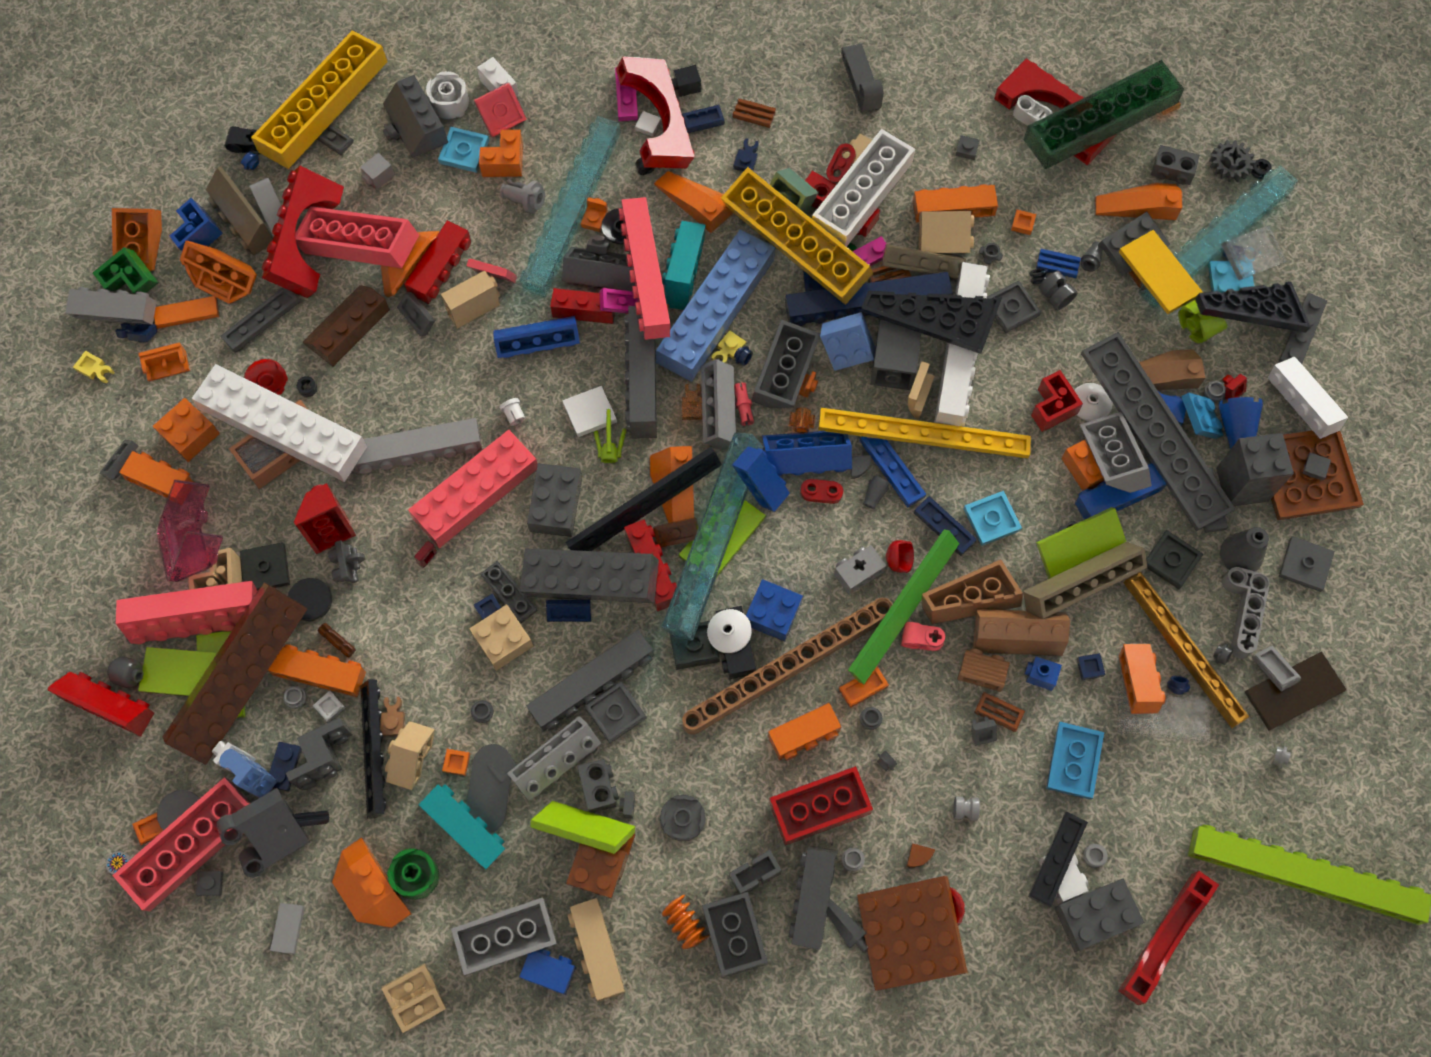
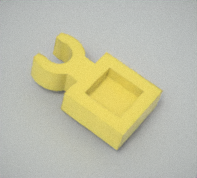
[711,331,746,364]
[73,351,115,383]

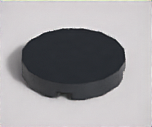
[288,578,332,622]

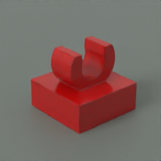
[1222,374,1247,401]

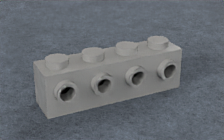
[65,287,156,325]
[701,359,736,450]
[507,716,601,801]

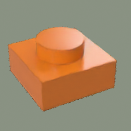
[1011,209,1036,235]
[442,749,470,776]

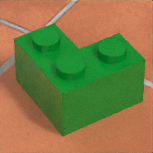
[93,247,159,293]

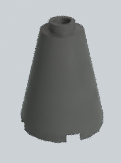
[1220,527,1269,571]

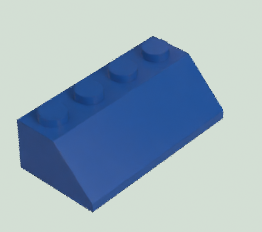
[762,431,852,476]

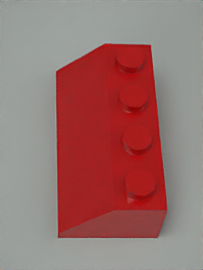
[294,483,356,554]
[47,672,154,737]

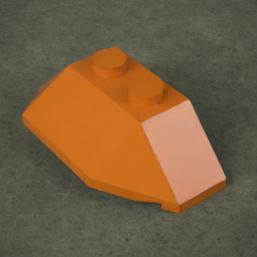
[381,231,439,297]
[180,241,257,304]
[332,837,411,928]

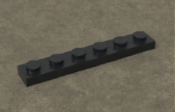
[360,679,386,819]

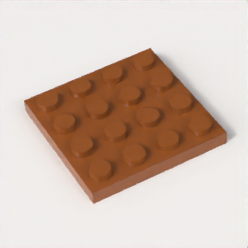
[1271,430,1364,520]
[857,876,968,991]

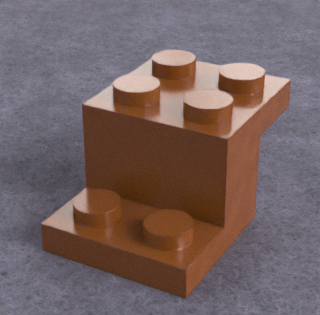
[566,834,636,899]

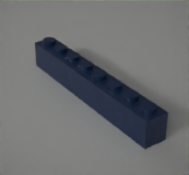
[785,272,953,326]

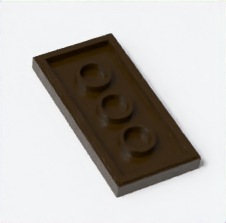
[1245,652,1347,731]

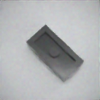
[397,292,435,336]
[99,439,138,480]

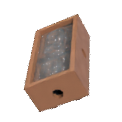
[229,400,308,489]

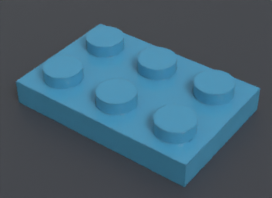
[1046,722,1104,800]

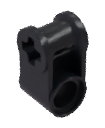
[224,126,260,155]

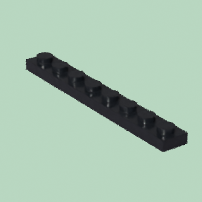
[565,447,722,551]

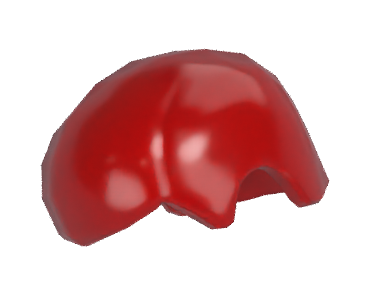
[885,540,914,573]

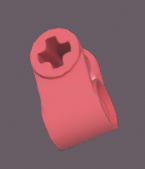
[901,622,945,651]

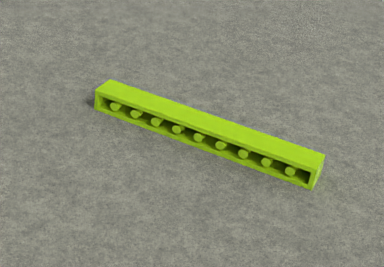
[1188,824,1431,925]

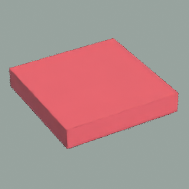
[474,83,527,137]
[466,259,517,283]

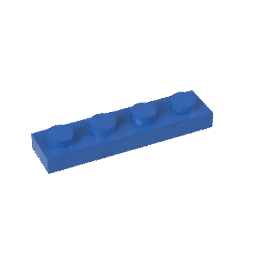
[859,436,926,508]

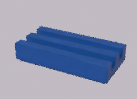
[1036,249,1081,278]

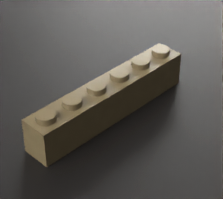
[1023,542,1148,619]

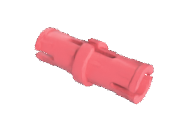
[734,382,754,426]

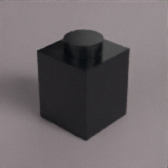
[671,65,701,97]

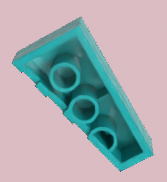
[662,221,706,310]
[418,784,505,870]

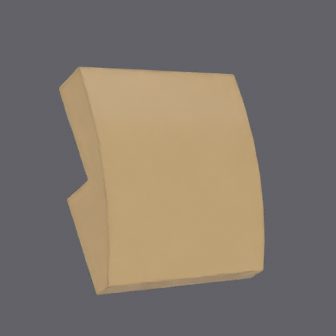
[908,361,935,420]
[381,963,446,1033]

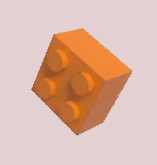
[153,398,220,462]

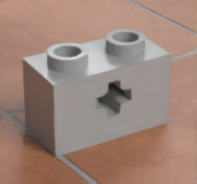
[834,545,887,595]

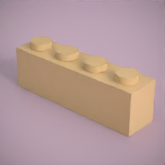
[567,898,626,1002]

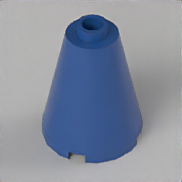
[1218,397,1263,450]

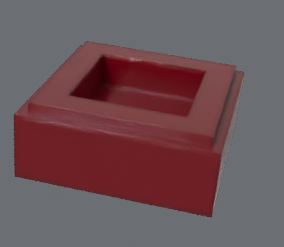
[414,541,437,568]

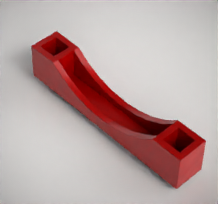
[1118,871,1219,1006]

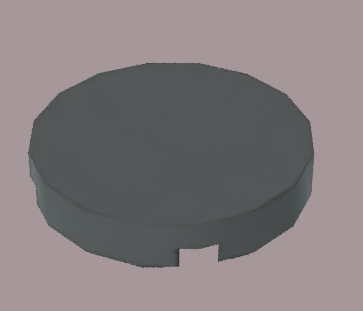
[157,790,200,830]
[660,794,706,841]

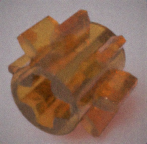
[789,407,815,433]

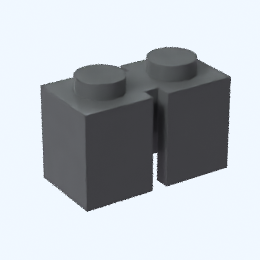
[729,850,782,894]

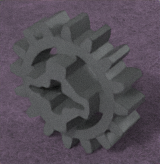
[1209,140,1255,182]

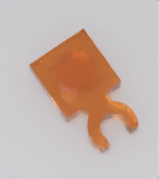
[682,384,703,420]

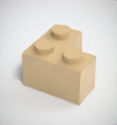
[189,548,242,590]
[385,721,435,790]

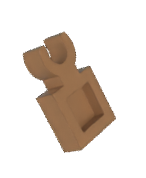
[380,697,405,737]

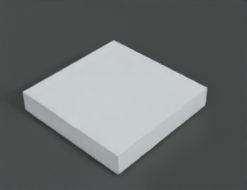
[562,386,617,437]

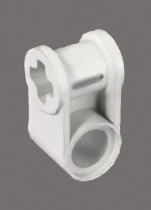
[1013,95,1053,132]

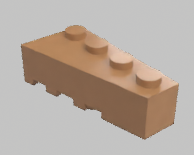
[922,559,1023,624]

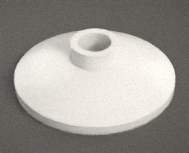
[1074,383,1113,422]
[707,609,752,653]

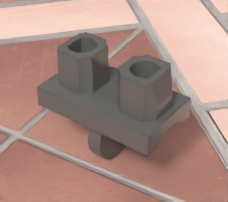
[328,540,365,583]

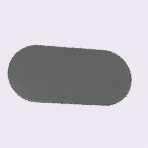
[467,744,513,833]

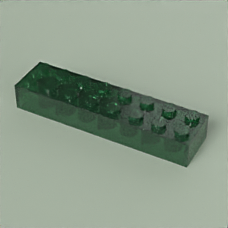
[1023,60,1184,170]

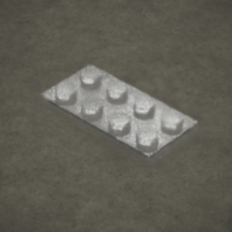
[1117,688,1210,743]

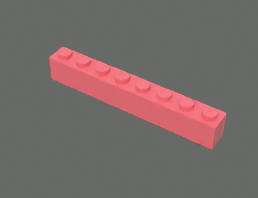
[618,197,670,340]

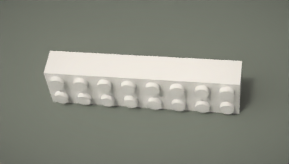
[934,262,990,427]
[192,364,367,482]

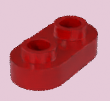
[826,143,856,184]
[800,479,843,504]

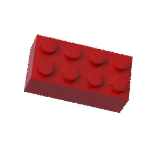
[769,766,873,846]

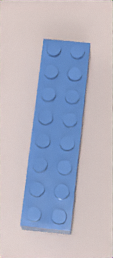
[656,229,776,382]

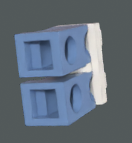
[212,741,278,798]

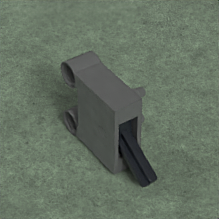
[216,788,330,878]

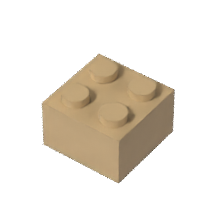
[469,604,534,671]

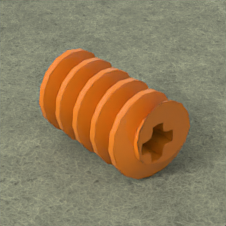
[662,895,710,950]

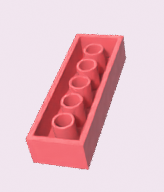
[295,207,419,268]
[408,430,538,548]
[116,581,258,644]
[112,777,250,912]

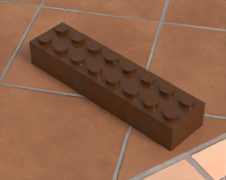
[162,582,307,765]

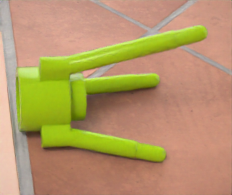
[593,409,627,463]

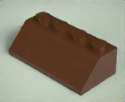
[303,285,390,367]

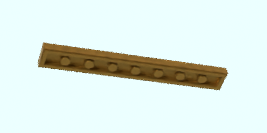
[1123,572,1249,728]

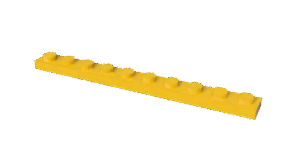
[818,408,1031,459]

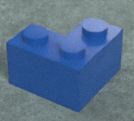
[170,198,223,251]

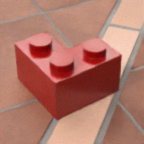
[1031,370,1083,432]

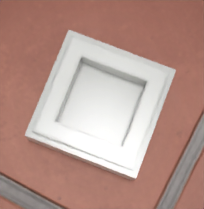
[635,111,661,137]
[313,691,346,723]

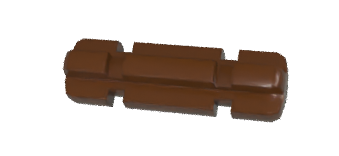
[317,623,356,658]

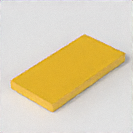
[1119,230,1203,315]

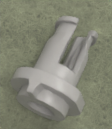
[500,179,545,214]

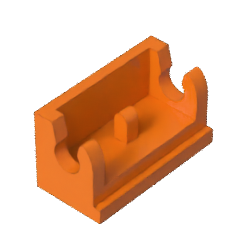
[138,342,190,381]

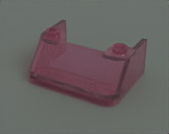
[157,480,223,582]

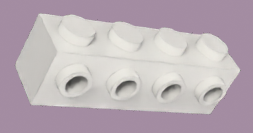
[1268,357,1348,439]

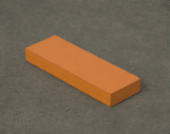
[154,296,219,329]

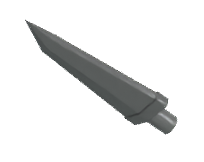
[826,899,868,953]

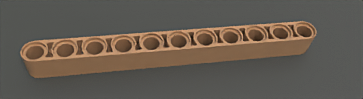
[682,598,892,735]

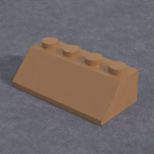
[973,609,1070,656]

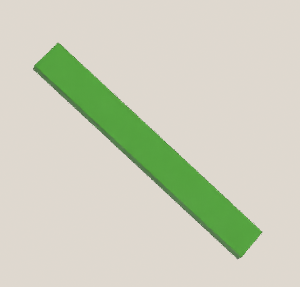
[848,529,960,684]

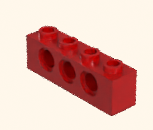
[805,171,880,237]

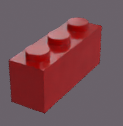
[550,288,615,324]

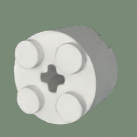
[426,72,469,119]

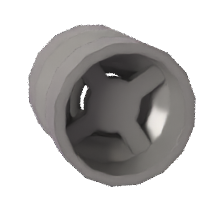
[953,796,980,821]

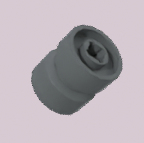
[1038,271,1078,310]

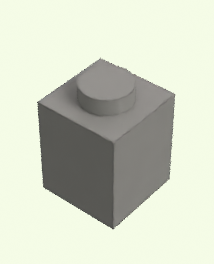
[360,153,395,190]

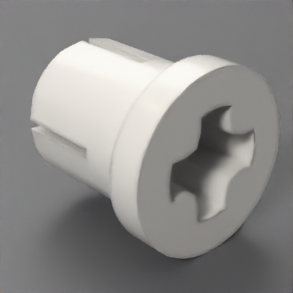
[499,398,526,426]

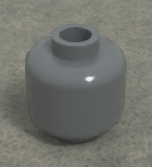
[107,656,143,688]

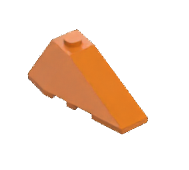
[654,171,733,233]
[1095,183,1182,220]
[650,446,694,523]

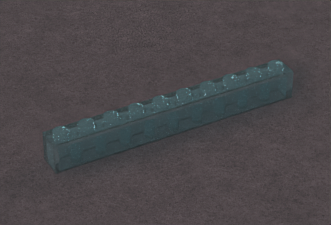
[520,116,621,298]
[1138,165,1298,309]
[662,433,764,641]

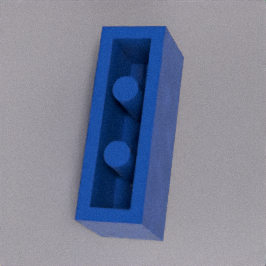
[732,446,790,512]

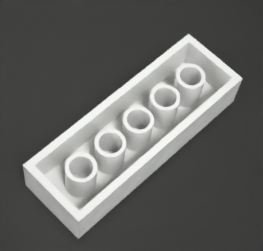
[812,129,915,247]

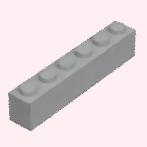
[354,418,482,474]

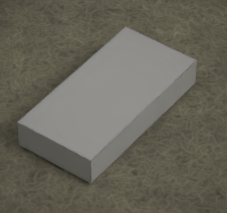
[1253,646,1301,692]
[270,903,305,954]

